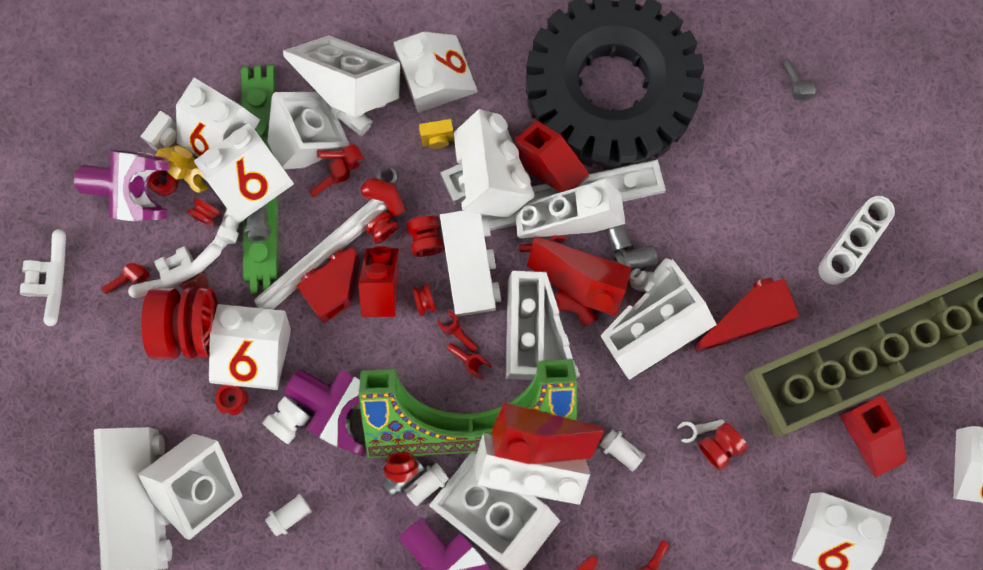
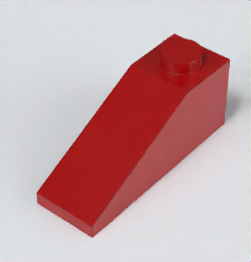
[527,236,631,316]
[695,277,800,353]
[492,402,604,465]

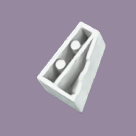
[454,109,535,218]
[601,259,717,380]
[506,271,580,380]

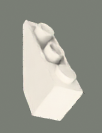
[515,179,625,239]

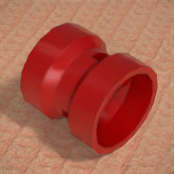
[406,215,445,257]
[698,422,748,471]

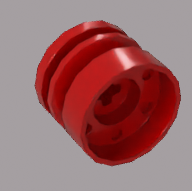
[141,287,218,360]

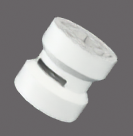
[262,396,311,444]

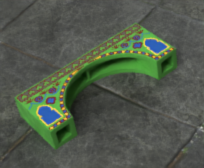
[359,359,577,458]

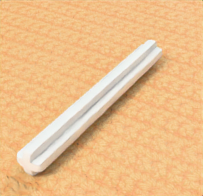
[254,199,388,310]

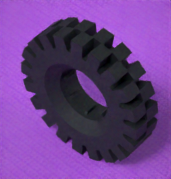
[526,0,704,169]

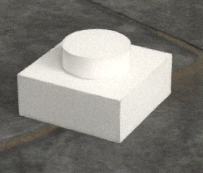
[141,111,177,151]
[440,164,466,205]

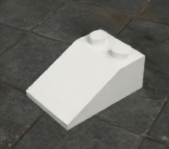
[283,35,400,117]
[429,452,560,570]

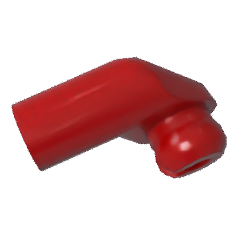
[361,178,407,217]
[554,290,598,327]

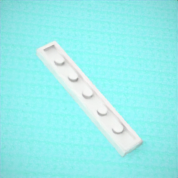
[481,159,666,231]

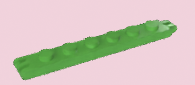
[241,65,279,294]

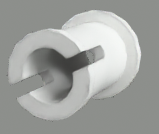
[330,107,373,137]
[600,429,646,472]
[403,463,449,507]
[265,494,312,536]

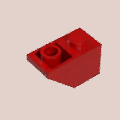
[514,120,589,193]
[358,246,399,317]
[296,247,360,324]
[839,395,907,477]

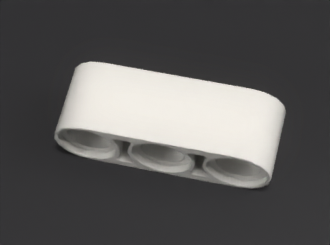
[819,196,895,285]

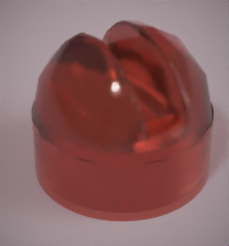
[179,271,209,291]

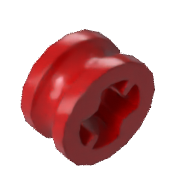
[147,171,179,196]
[187,198,221,227]
[365,212,399,244]
[412,283,436,317]

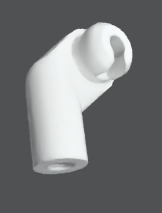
[629,258,671,292]

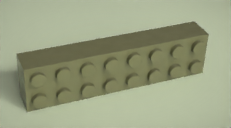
[744,269,983,439]

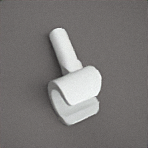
[677,419,724,443]

